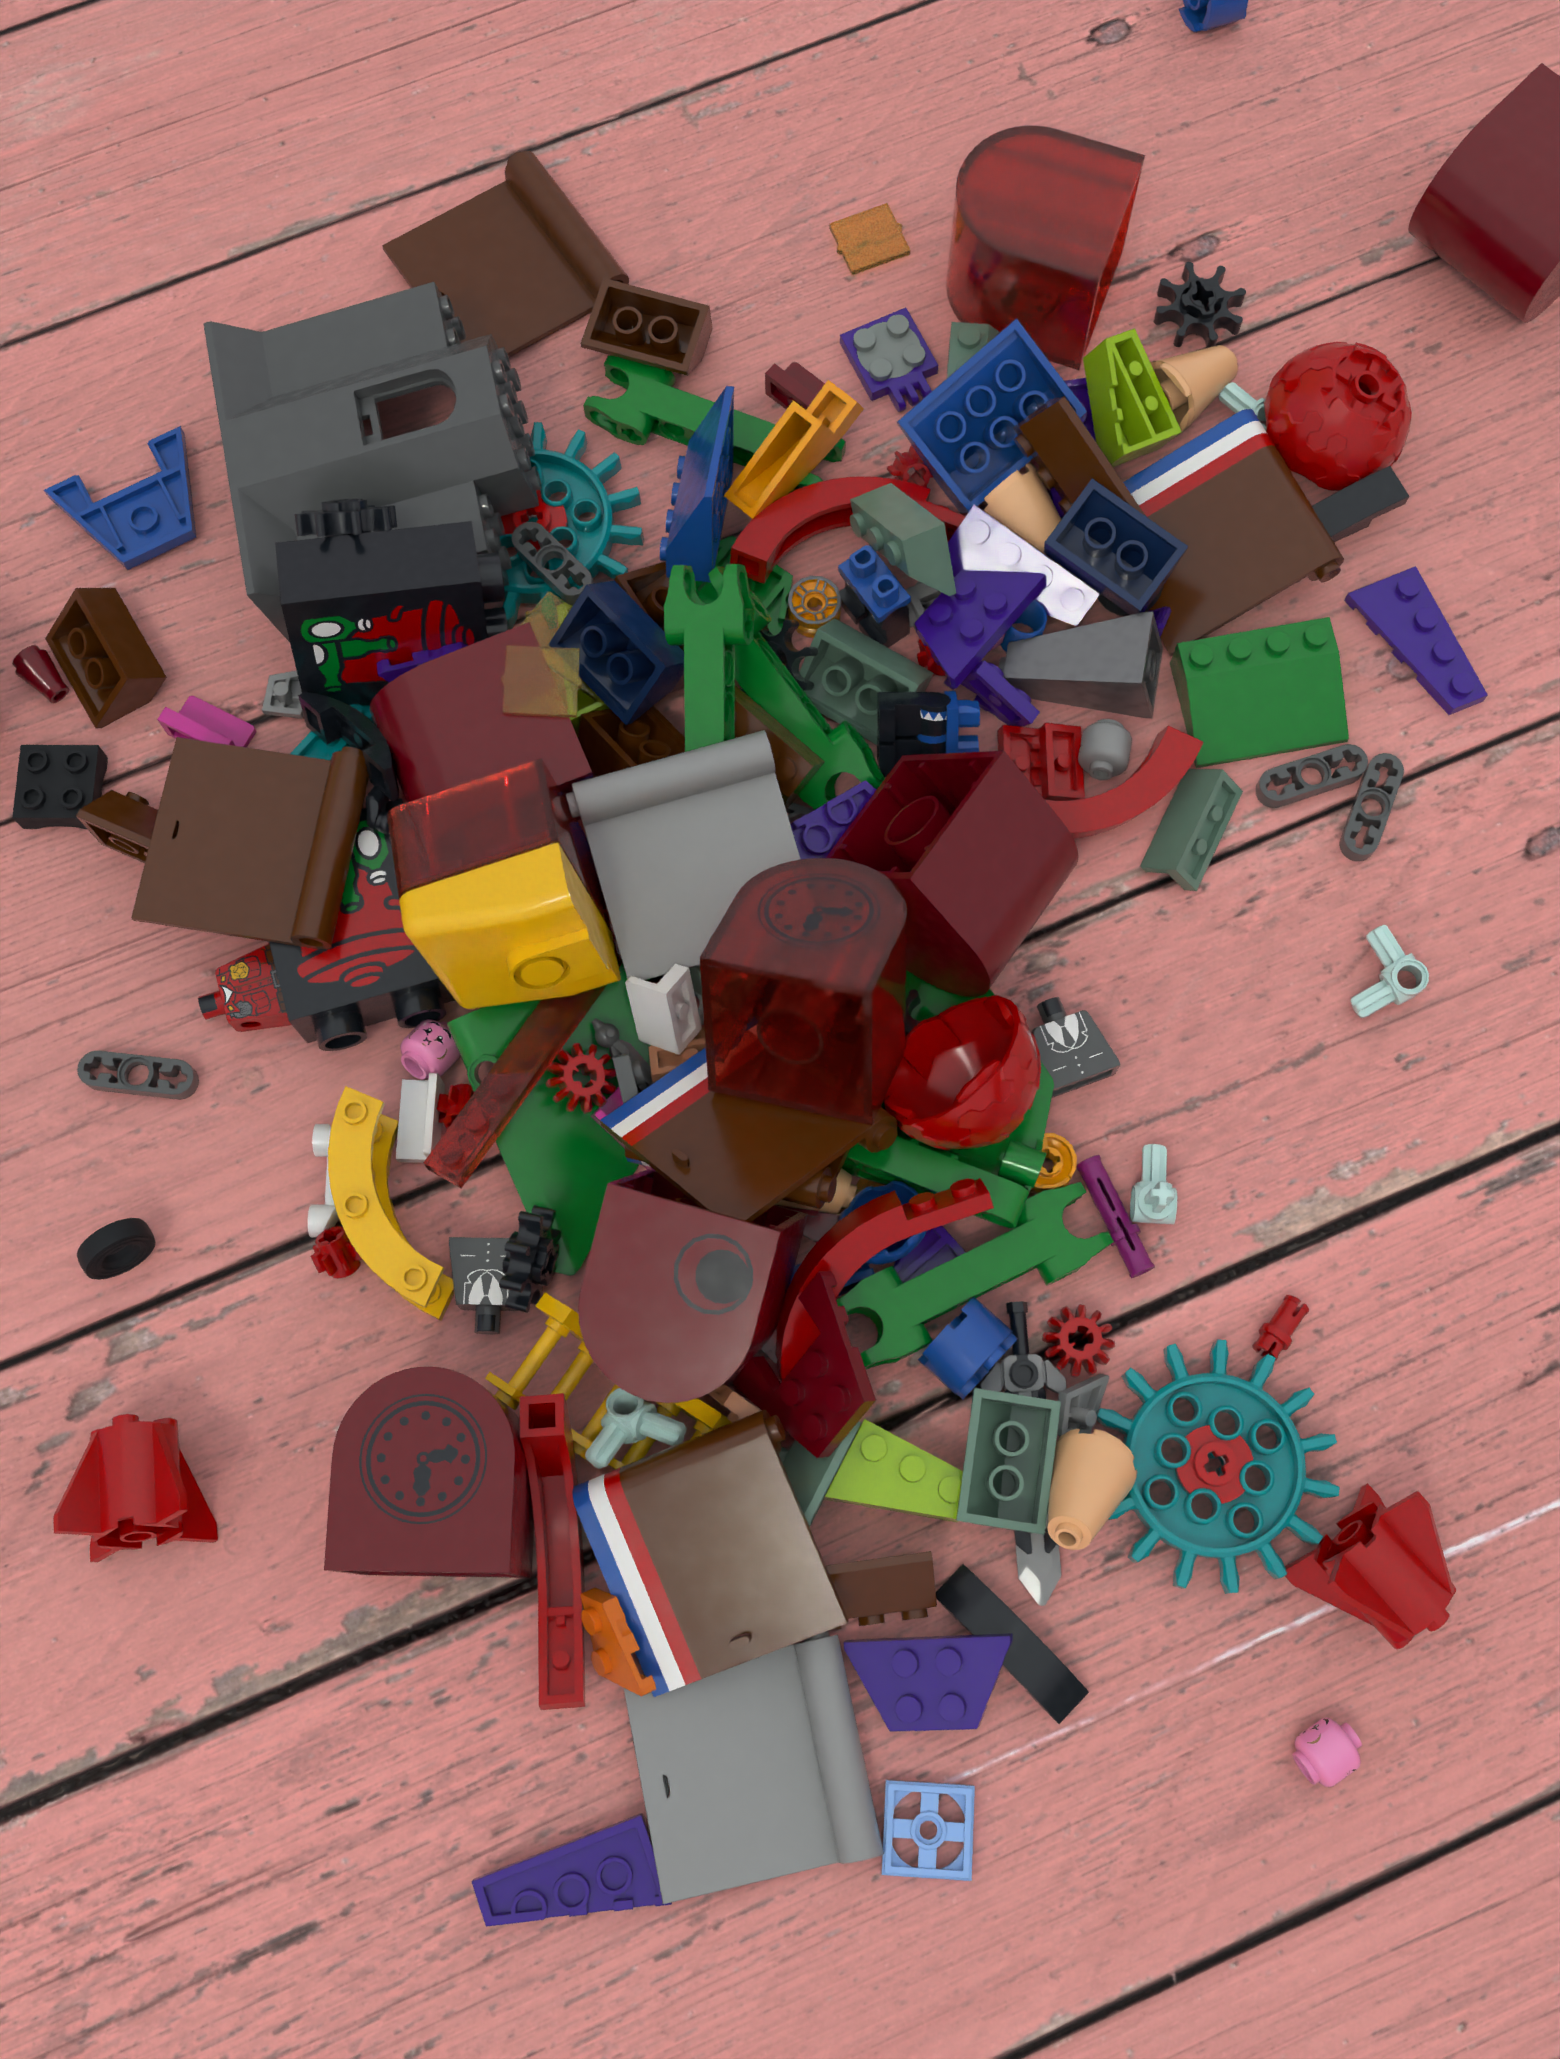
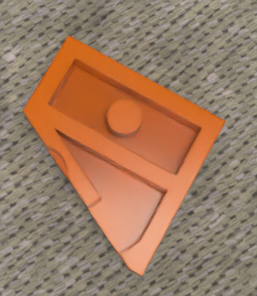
[580,1587,656,1697]

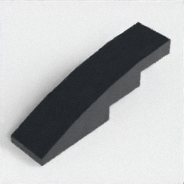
[1312,466,1409,543]

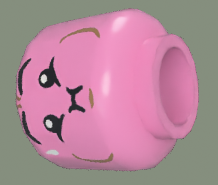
[400,1019,460,1080]
[1292,1718,1362,1787]

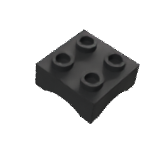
[12,745,108,829]

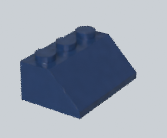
[1044,479,1188,615]
[548,580,684,725]

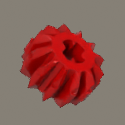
[546,1043,616,1114]
[1042,1304,1115,1378]

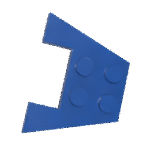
[44,426,196,570]

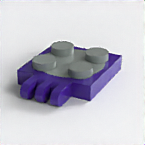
[840,307,938,412]

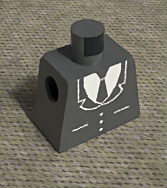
[1031,997,1121,1098]
[449,1237,517,1335]

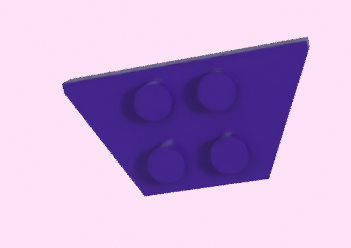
[914,570,1046,689]
[843,1633,1013,1732]

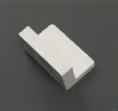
[625,964,702,1055]
[396,1073,445,1163]

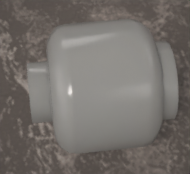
[1078,719,1132,780]

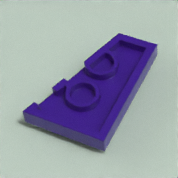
[790,780,876,897]

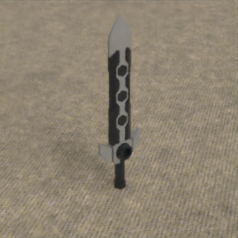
[981,1301,1067,1606]

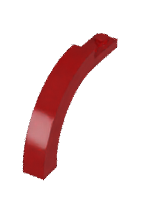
[730,477,966,584]
[1045,726,1204,839]
[776,1178,994,1383]
[520,1393,585,1710]

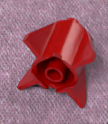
[53,1414,218,1563]
[1285,1483,1456,1649]

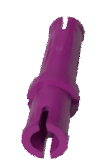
[1076,1155,1155,1278]

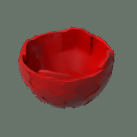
[1264,342,1412,491]
[881,995,1041,1150]

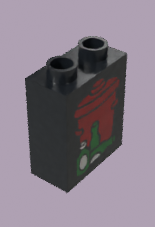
[275,521,508,705]
[269,798,455,1051]

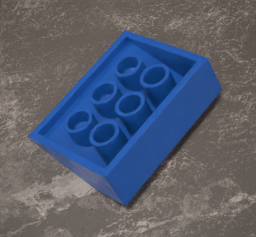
[897,319,1087,513]
[660,386,734,582]

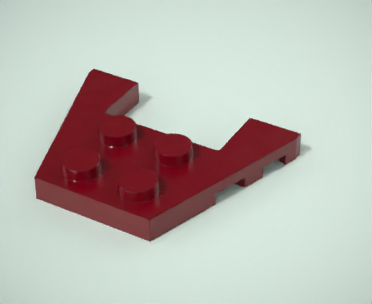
[732,1271,876,1458]

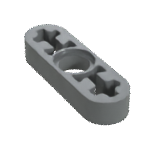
[512,522,594,606]
[1256,744,1368,808]
[1339,753,1404,862]
[77,1051,199,1100]

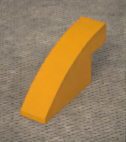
[724,380,864,519]

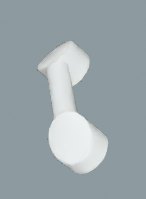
[308,1124,339,1238]

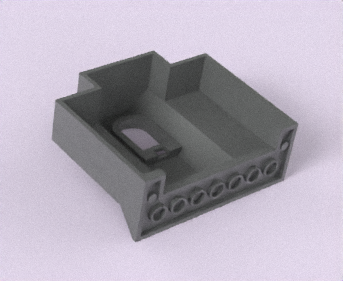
[203,282,542,642]

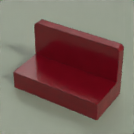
[765,362,825,410]

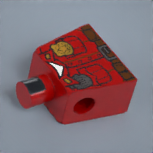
[198,943,292,1032]

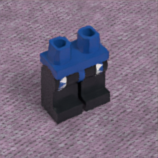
[838,545,911,648]
[877,691,980,778]

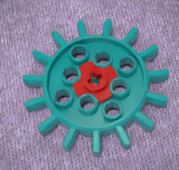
[500,422,644,630]
[1096,1339,1340,1594]

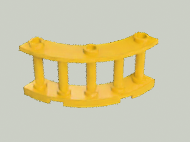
[328,1086,455,1321]
[485,1293,732,1470]

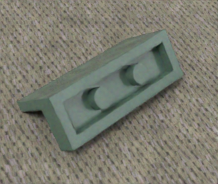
[1140,769,1243,891]

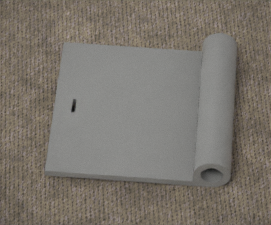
[566,730,821,981]
[623,1631,884,1904]

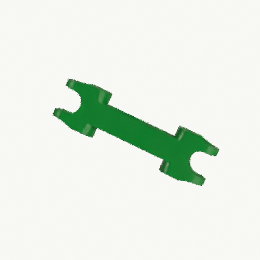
[583,355,846,494]
[664,564,754,752]
[708,566,885,810]
[836,1182,1114,1370]

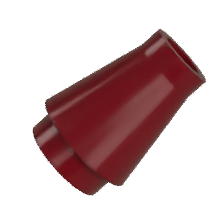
[12,645,70,703]

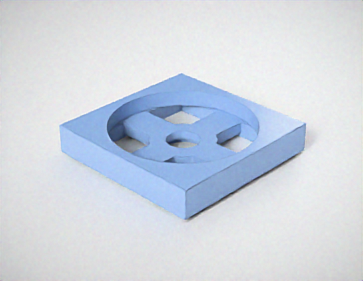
[881,1779,975,1881]

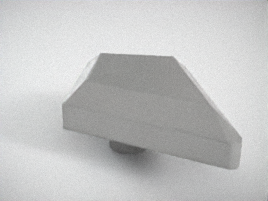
[262,670,304,719]
[1057,1374,1109,1436]

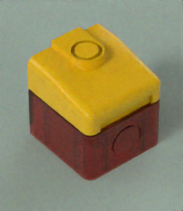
[387,758,621,1009]

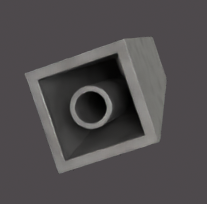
[999,612,1163,718]

